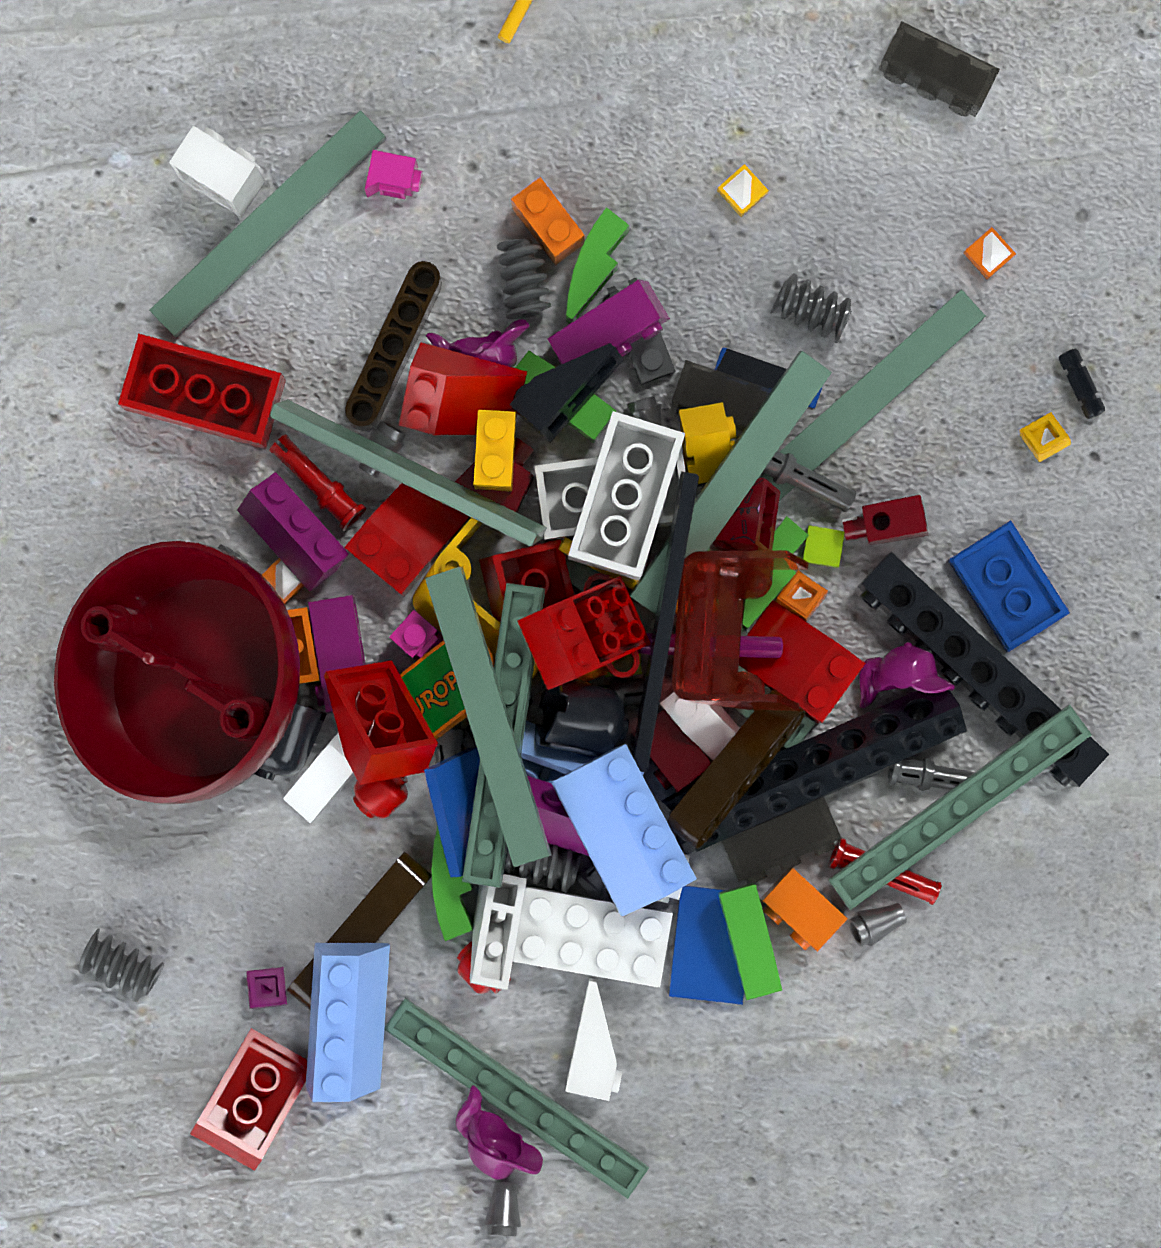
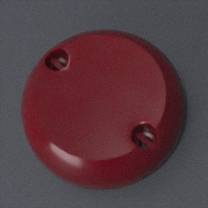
[54,541,300,804]

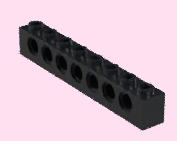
[857,552,1109,787]
[673,690,967,852]

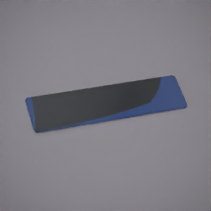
[714,348,823,408]

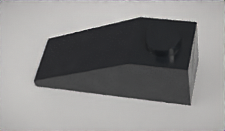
[509,343,624,443]

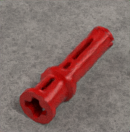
[269,434,366,531]
[828,837,942,905]

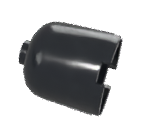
[535,679,629,757]
[254,703,327,781]

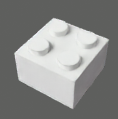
[169,125,265,218]

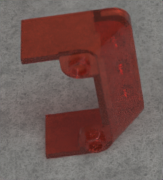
[672,550,809,711]

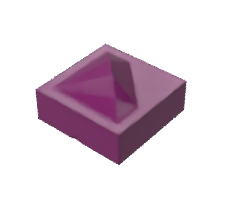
[246,967,287,1009]

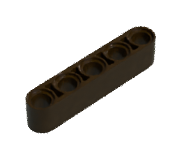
[345,261,442,431]
[667,690,806,849]
[287,851,432,1011]

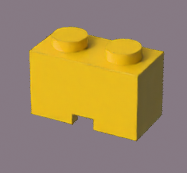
[679,402,736,484]
[474,410,516,491]

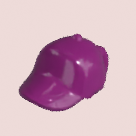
[426,319,530,367]
[859,642,955,708]
[456,1085,543,1180]

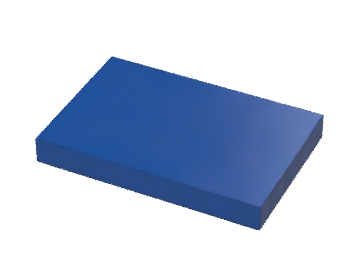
[948,520,1070,653]
[424,747,480,877]
[669,886,744,1005]

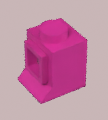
[365,150,423,200]
[389,610,444,661]

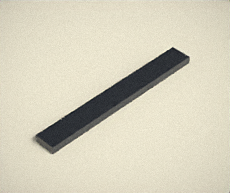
[631,471,699,772]

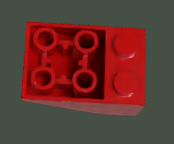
[517,576,651,690]

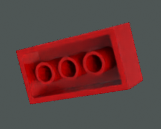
[118,333,286,449]

